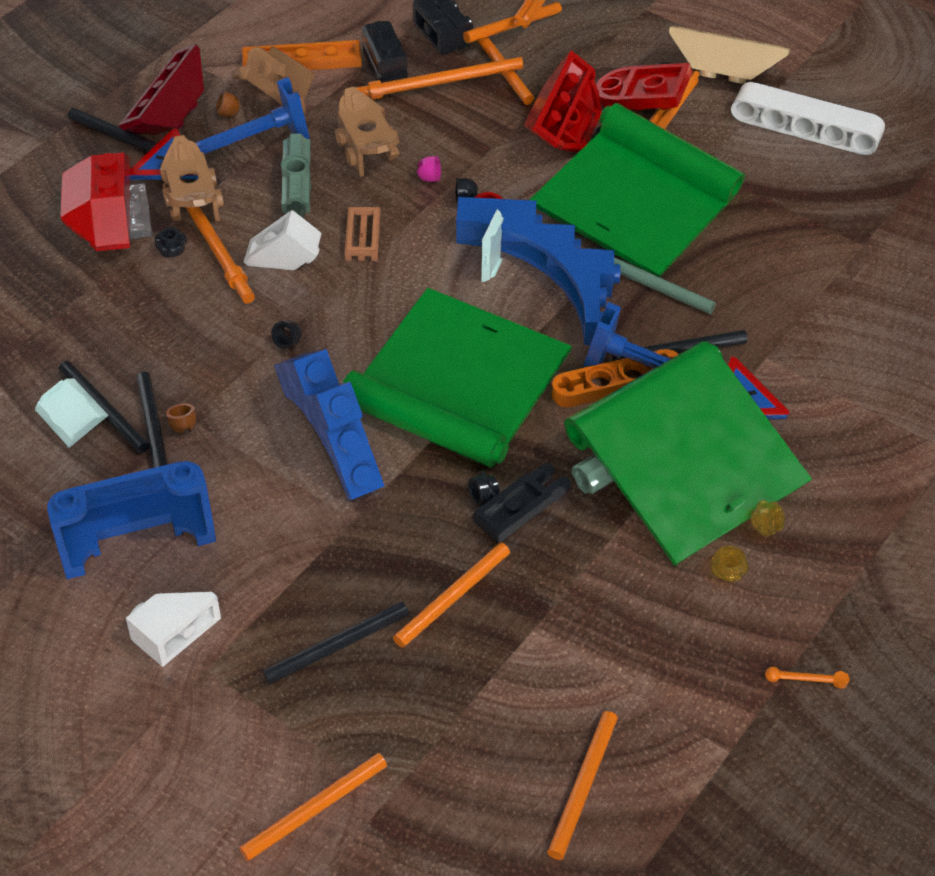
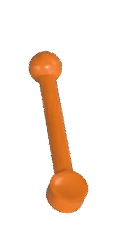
[765,667,850,689]

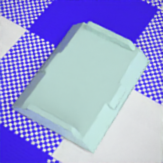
[481,209,504,283]
[35,378,109,448]

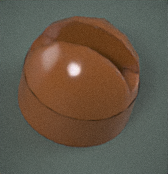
[215,91,240,118]
[166,403,197,434]

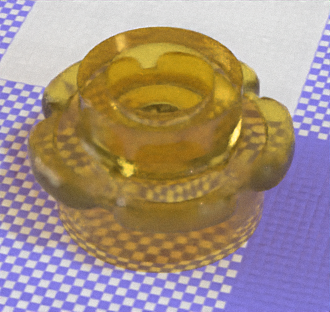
[751,500,785,537]
[711,546,749,582]

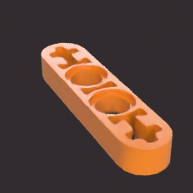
[551,349,679,407]

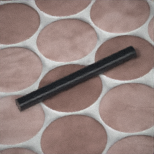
[68,108,157,153]
[612,330,748,361]
[59,361,149,454]
[136,371,168,468]
[262,602,409,685]

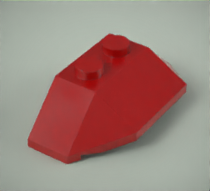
[523,50,602,153]
[60,153,130,251]

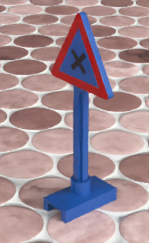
[130,77,310,180]
[583,302,790,419]

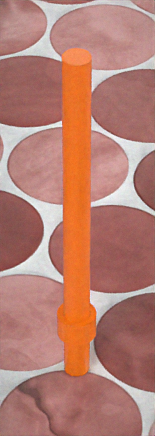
[356,57,523,100]
[181,180,255,304]

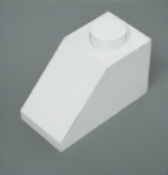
[243,210,322,270]
[126,592,221,667]

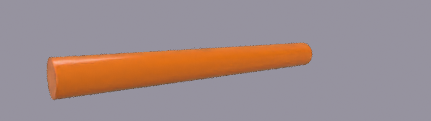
[463,2,562,43]
[474,27,534,105]
[393,542,510,648]
[547,711,618,860]
[239,753,387,862]

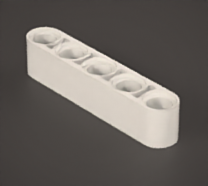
[731,82,885,155]

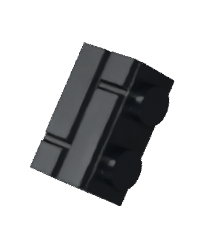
[412,0,474,56]
[362,20,408,83]

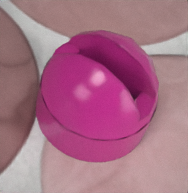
[417,156,441,182]

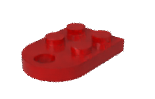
[596,63,692,111]

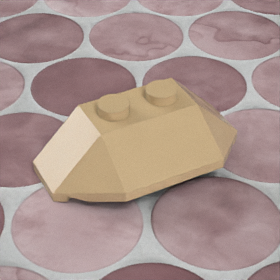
[669,25,791,84]

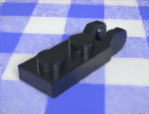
[473,463,571,544]

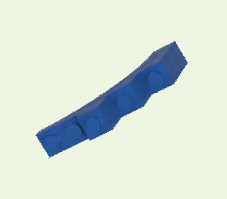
[456,197,620,346]

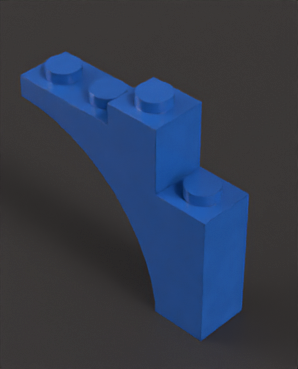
[274,349,385,500]

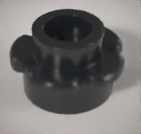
[155,227,187,257]
[468,471,500,506]

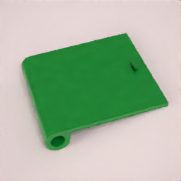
[529,103,745,277]
[342,287,572,468]
[564,341,812,566]

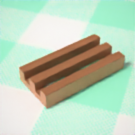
[345,207,381,261]

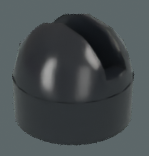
[455,178,478,204]
[271,320,302,349]

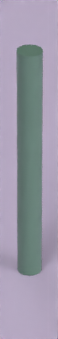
[614,257,716,315]

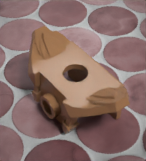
[231,47,315,113]
[334,87,400,177]
[160,135,224,222]

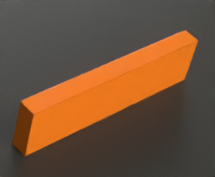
[242,40,362,70]

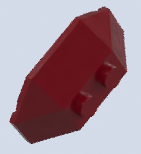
[119,44,204,135]

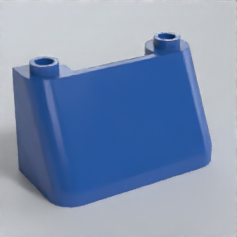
[47,461,217,579]

